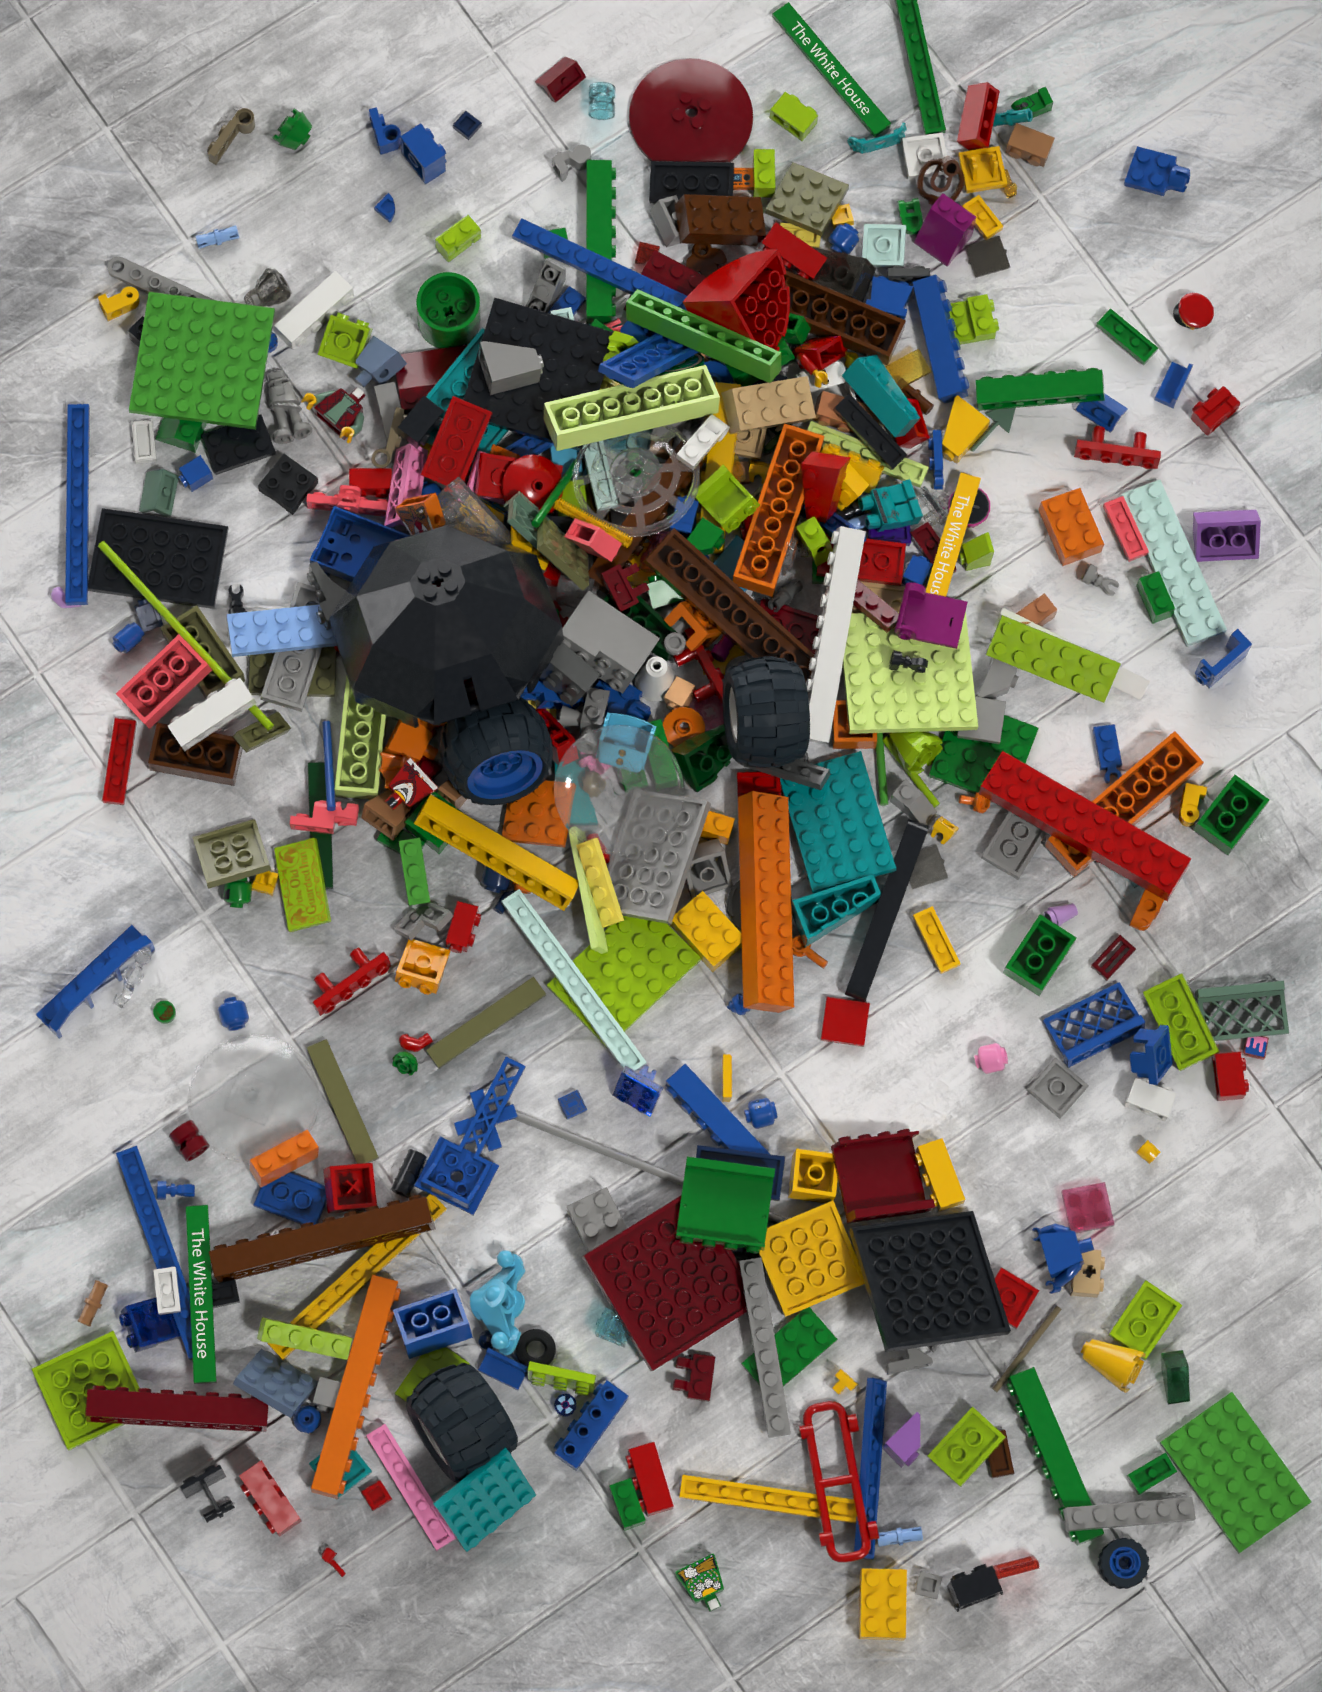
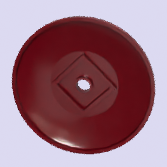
[629,58,753,163]

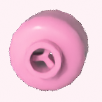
[974,1043,1008,1074]

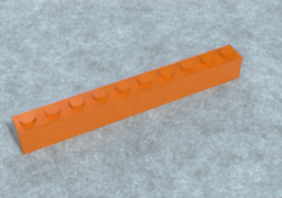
[311,1274,401,1499]

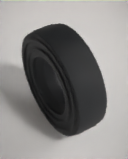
[516,1329,556,1367]

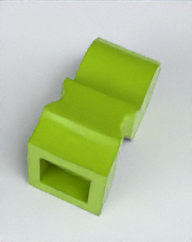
[603,331,639,362]

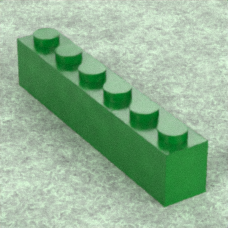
[976,368,1105,411]

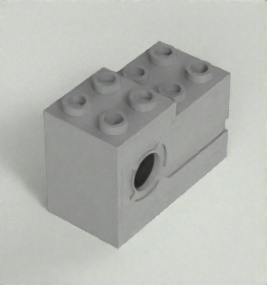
[562,590,660,694]

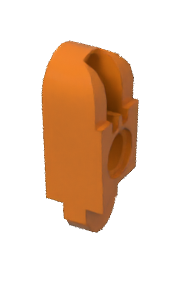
[1129,889,1164,931]

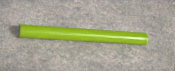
[883,736,940,808]

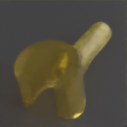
[1003,169,1017,198]

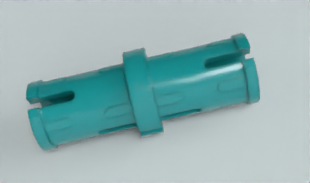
[993,108,1033,127]

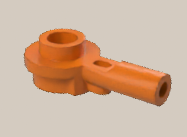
[792,936,828,969]

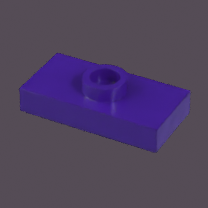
[867,526,911,546]

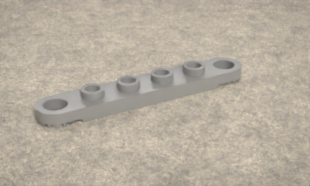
[107,257,214,300]

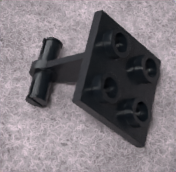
[180,1465,235,1523]

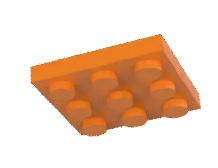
[502,780,576,847]

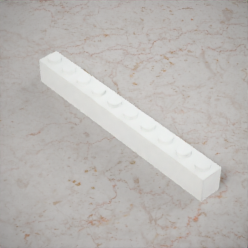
[806,526,866,744]

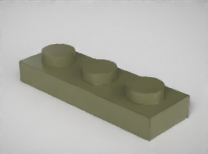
[233,712,291,753]

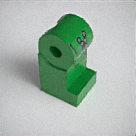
[1011,86,1053,118]

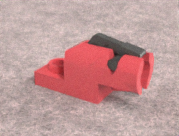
[290,797,359,834]

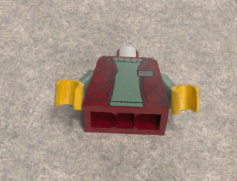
[301,387,366,443]

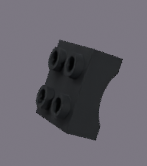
[258,454,318,515]

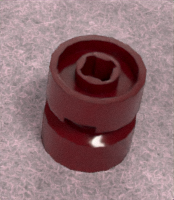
[169,1120,210,1162]

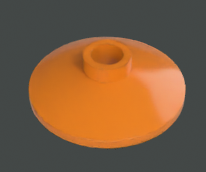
[663,707,705,747]

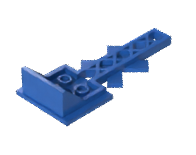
[414,1057,526,1216]

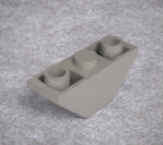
[526,258,566,313]

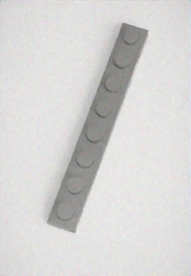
[739,1258,791,1438]

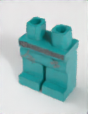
[858,479,923,532]

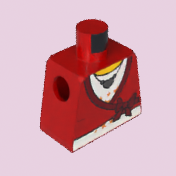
[385,757,438,810]

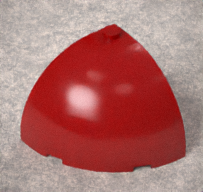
[683,249,790,351]

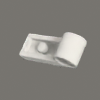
[676,414,730,470]

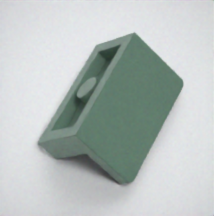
[139,469,179,517]

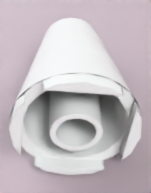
[634,656,676,702]

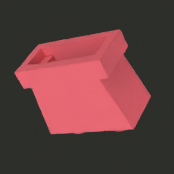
[564,518,622,562]

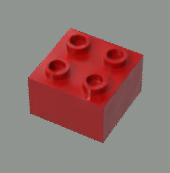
[323,1163,377,1213]

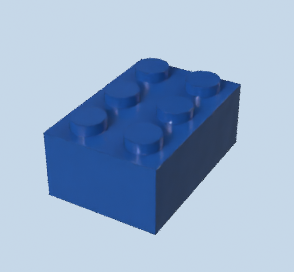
[393,1288,473,1359]

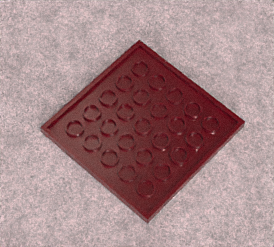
[581,1195,747,1371]

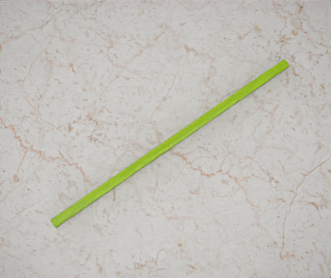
[98,541,274,730]

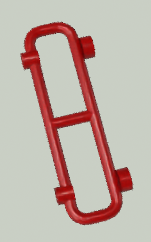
[799,1401,879,1563]

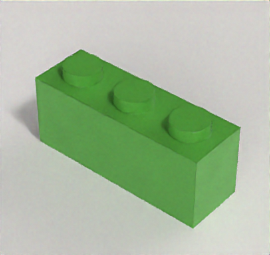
[398,838,430,906]

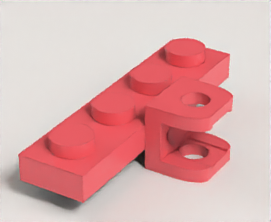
[306,485,388,517]

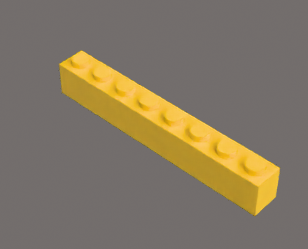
[696,382,741,554]
[414,794,579,911]

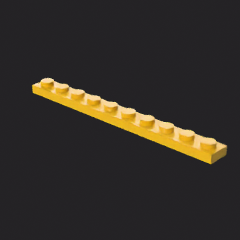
[268,1194,447,1360]

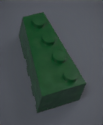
[603,594,677,661]

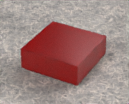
[361,1480,392,1511]

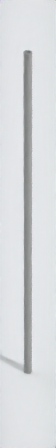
[515,1111,856,1254]

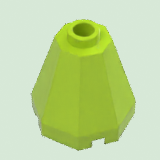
[889,732,942,775]

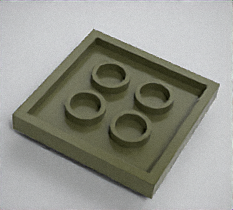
[765,162,849,236]
[537,518,589,590]
[192,819,271,889]

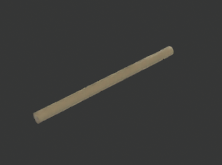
[992,1306,1062,1392]

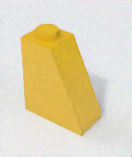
[942,395,990,464]

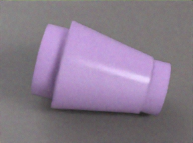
[1044,903,1078,926]

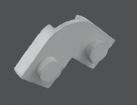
[394,903,453,941]

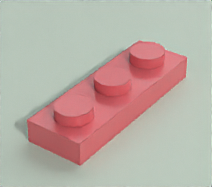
[1103,496,1149,562]

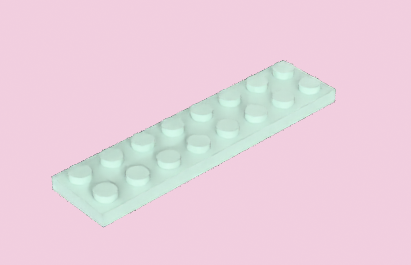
[1120,480,1227,647]

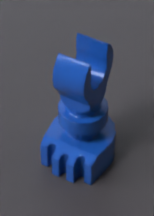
[157,1181,195,1200]

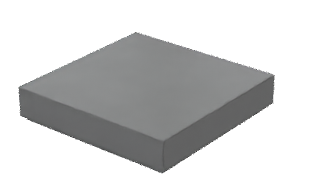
[957,697,1006,744]
[1027,1057,1089,1119]

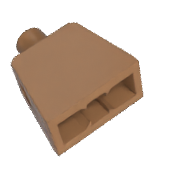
[361,790,413,840]

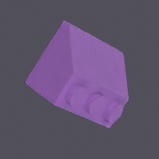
[1193,510,1261,562]

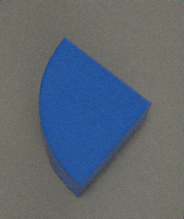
[374,193,395,223]

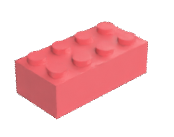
[116,634,212,729]

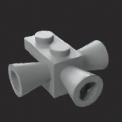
[559,688,610,754]

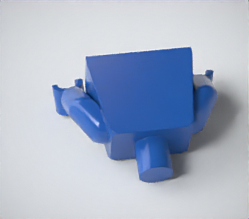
[1032,1224,1094,1294]

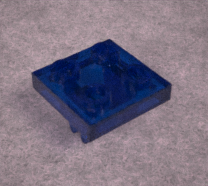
[612,1065,664,1117]

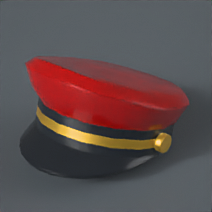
[1173,293,1214,330]

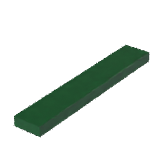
[308,762,333,889]

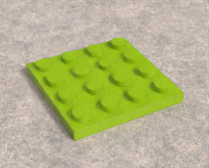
[32,1331,140,1451]

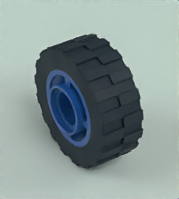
[1098,1538,1150,1589]

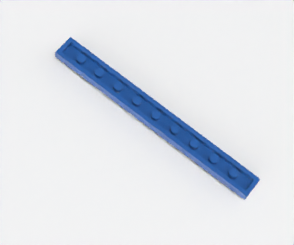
[512,218,687,311]
[65,404,90,606]
[116,1146,193,1360]

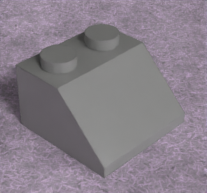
[685,838,733,899]

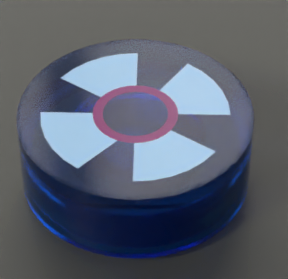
[554,1394,577,1417]

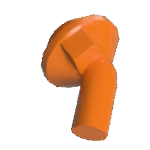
[959,792,990,813]

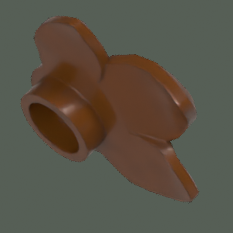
[686,244,727,277]

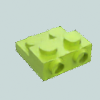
[949,294,999,345]
[317,312,373,369]

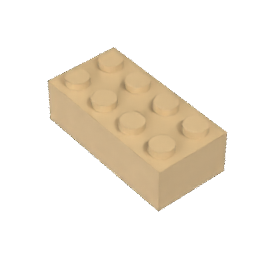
[722,376,816,435]

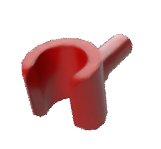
[322,1548,346,1577]

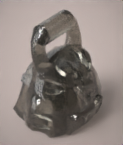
[244,268,292,307]

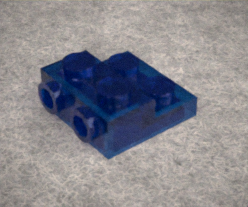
[119,1297,181,1353]

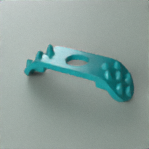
[847,122,907,154]

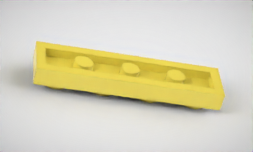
[576,838,624,928]

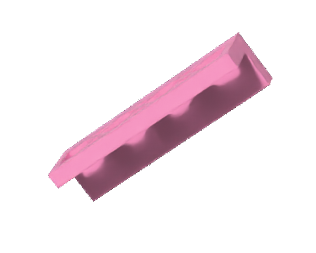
[384,443,428,528]

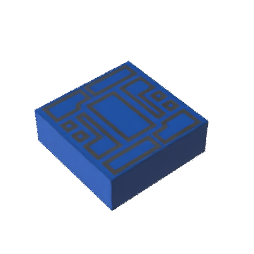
[558,1090,587,1120]

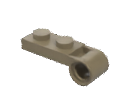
[207,108,255,165]
[371,407,407,468]

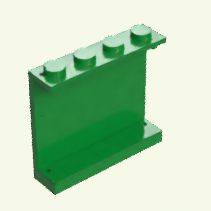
[676,1156,775,1253]

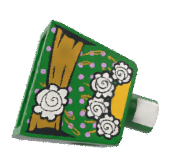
[674,1553,724,1612]

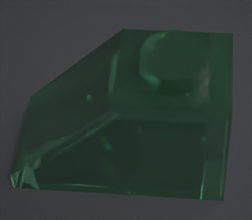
[1161,1350,1190,1405]

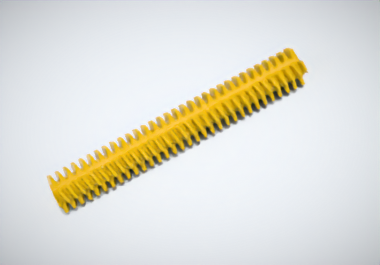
[553,498,633,548]

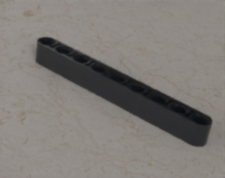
[845,819,929,1002]

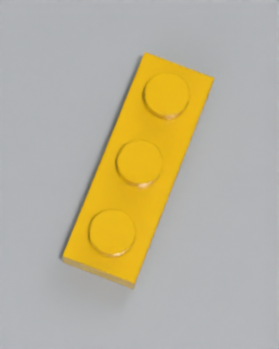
[912,906,961,974]

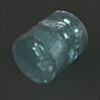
[588,82,616,120]

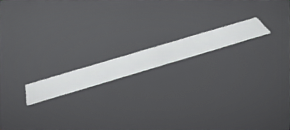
[994,608,1150,700]

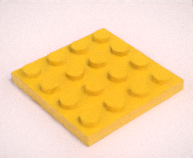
[759,1200,865,1317]

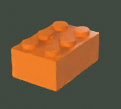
[1039,488,1104,566]

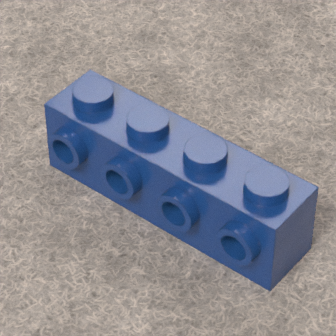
[554,1380,629,1471]

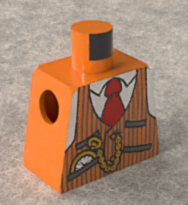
[394,493,446,535]

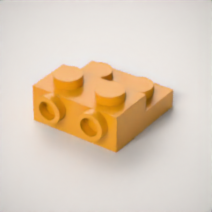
[395,939,451,995]

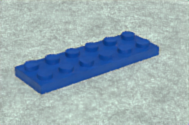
[598,334,698,388]

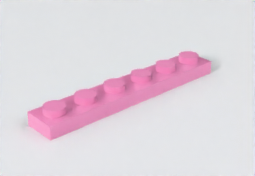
[366,1424,456,1551]

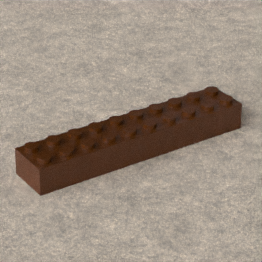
[643,528,814,682]
[209,1195,436,1283]

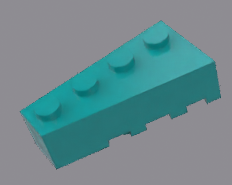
[841,355,920,437]
[791,874,881,947]

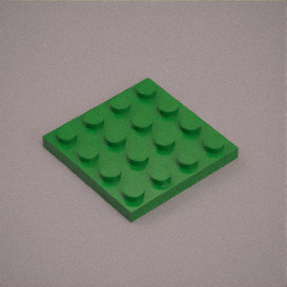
[928,715,1039,794]

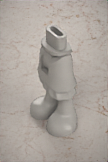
[267,370,312,444]

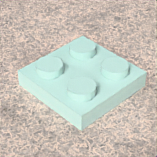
[862,224,907,267]

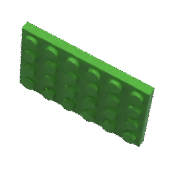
[1160,1392,1312,1554]

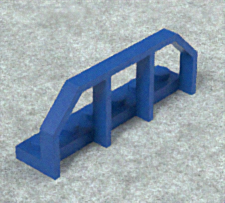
[36,925,155,1039]

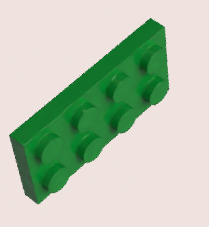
[741,1307,838,1387]

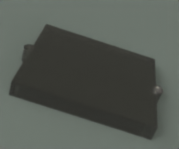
[965,236,1010,278]
[910,845,948,890]

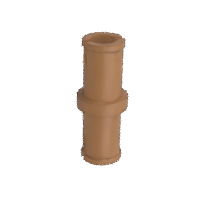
[78,1280,108,1327]

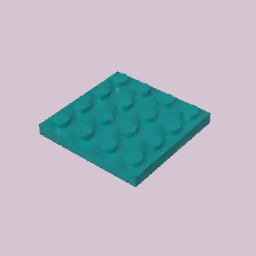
[433,1448,536,1552]

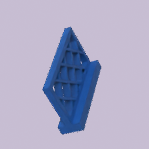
[1043,982,1145,1068]

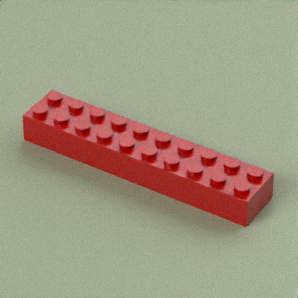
[979,751,1192,902]

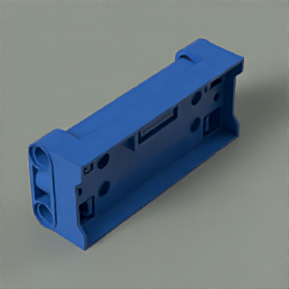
[310,506,410,582]

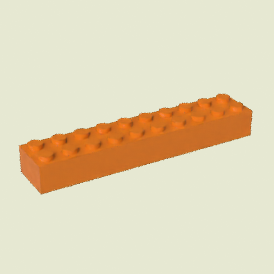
[738,791,794,1013]

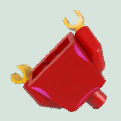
[792,336,859,388]

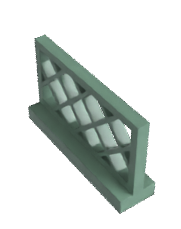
[504,491,579,578]
[1195,981,1289,1041]

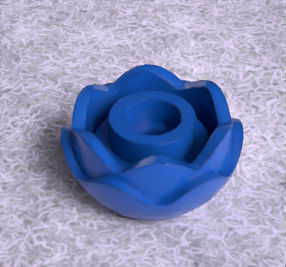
[293,1405,321,1433]

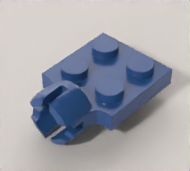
[1124,146,1190,196]
[583,679,651,721]

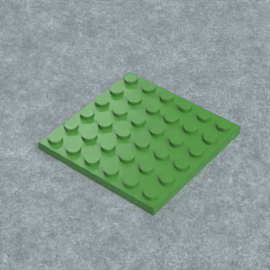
[129,292,275,430]

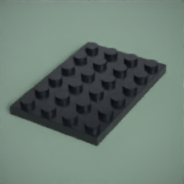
[88,508,229,609]

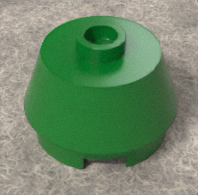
[273,108,312,150]

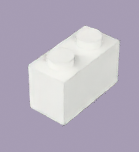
[1124,1077,1177,1121]

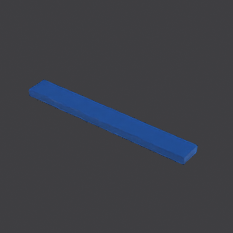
[854,1378,887,1560]

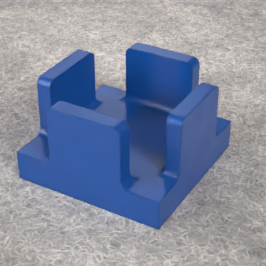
[1130,1025,1173,1085]

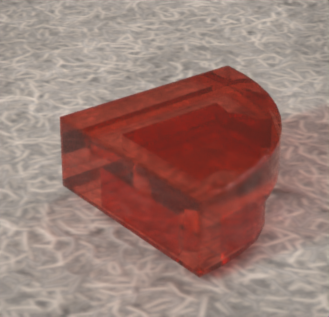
[635,242,660,264]

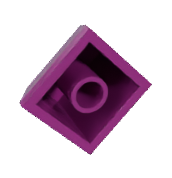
[914,193,976,267]

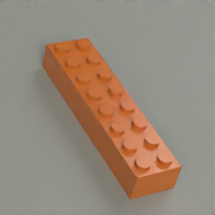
[732,423,825,597]
[1045,731,1204,877]

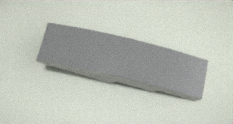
[374,382,409,466]

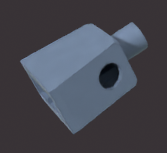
[355,336,407,388]

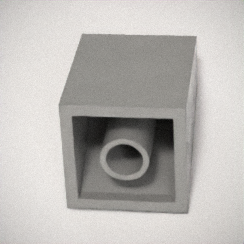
[478,341,544,395]

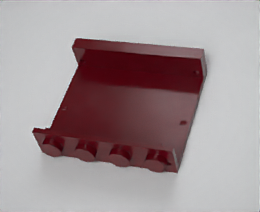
[831,1129,935,1223]

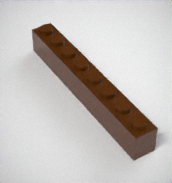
[588,440,704,594]

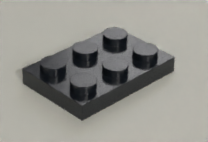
[201,414,276,475]

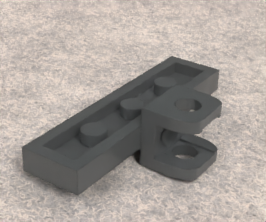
[744,752,830,790]

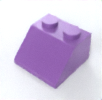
[882,1412,920,1468]

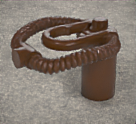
[917,156,965,205]

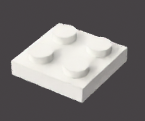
[901,133,947,180]

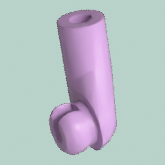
[51,587,81,608]

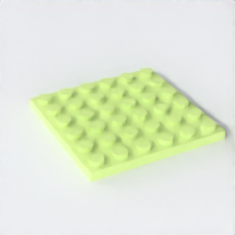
[842,612,978,734]

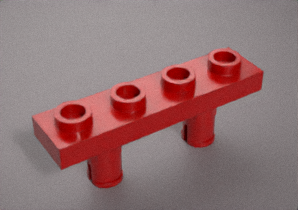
[1074,426,1161,469]
[673,627,724,705]
[313,947,391,1016]

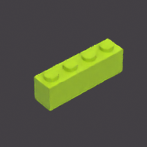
[257,1317,352,1360]

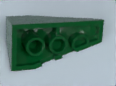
[670,724,732,792]

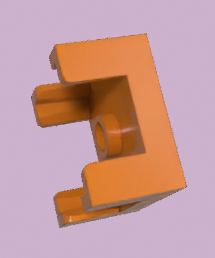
[664,601,722,651]

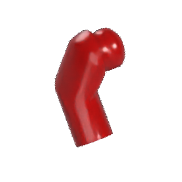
[399,1033,433,1052]

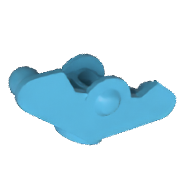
[470,1250,526,1355]

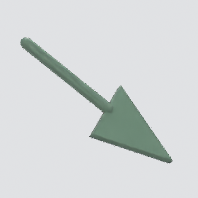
[971,408,1016,452]

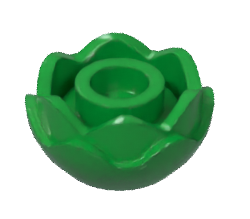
[392,1051,418,1076]

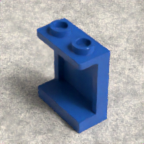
[1195,629,1252,688]

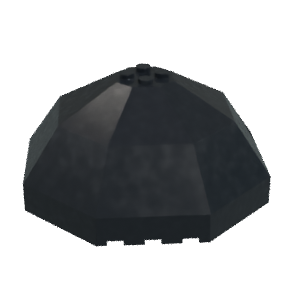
[329,522,564,728]

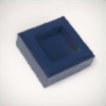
[453,111,482,140]

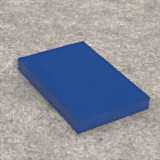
[253,1172,327,1225]

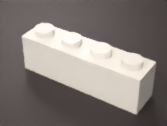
[274,271,354,350]
[168,678,257,751]

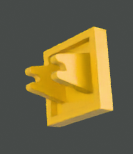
[958,146,1007,194]

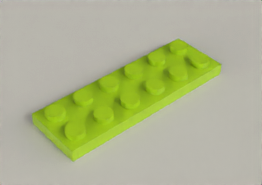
[985,615,1121,703]

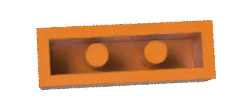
[249,1129,319,1188]

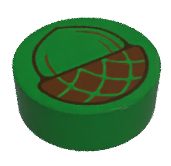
[153,1001,176,1024]

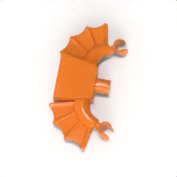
[379,718,447,790]

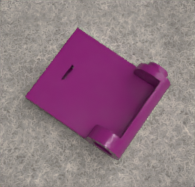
[895,583,968,649]

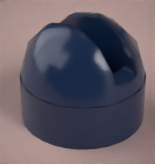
[478,1330,494,1349]

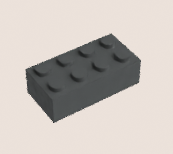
[539,642,600,706]

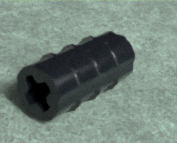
[391,1149,427,1198]

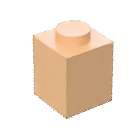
[664,676,696,710]

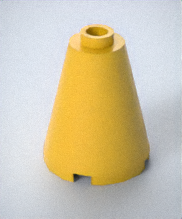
[1081,1339,1146,1393]

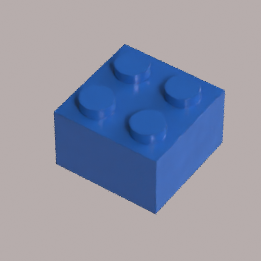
[400,123,447,185]

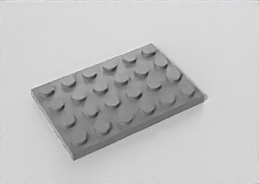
[607,789,711,924]

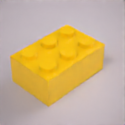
[669,891,742,972]
[859,1568,907,1641]

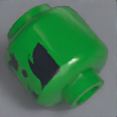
[223,878,252,908]

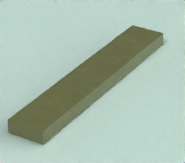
[426,977,546,1069]
[307,1039,379,1164]

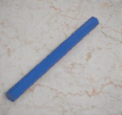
[322,721,336,811]

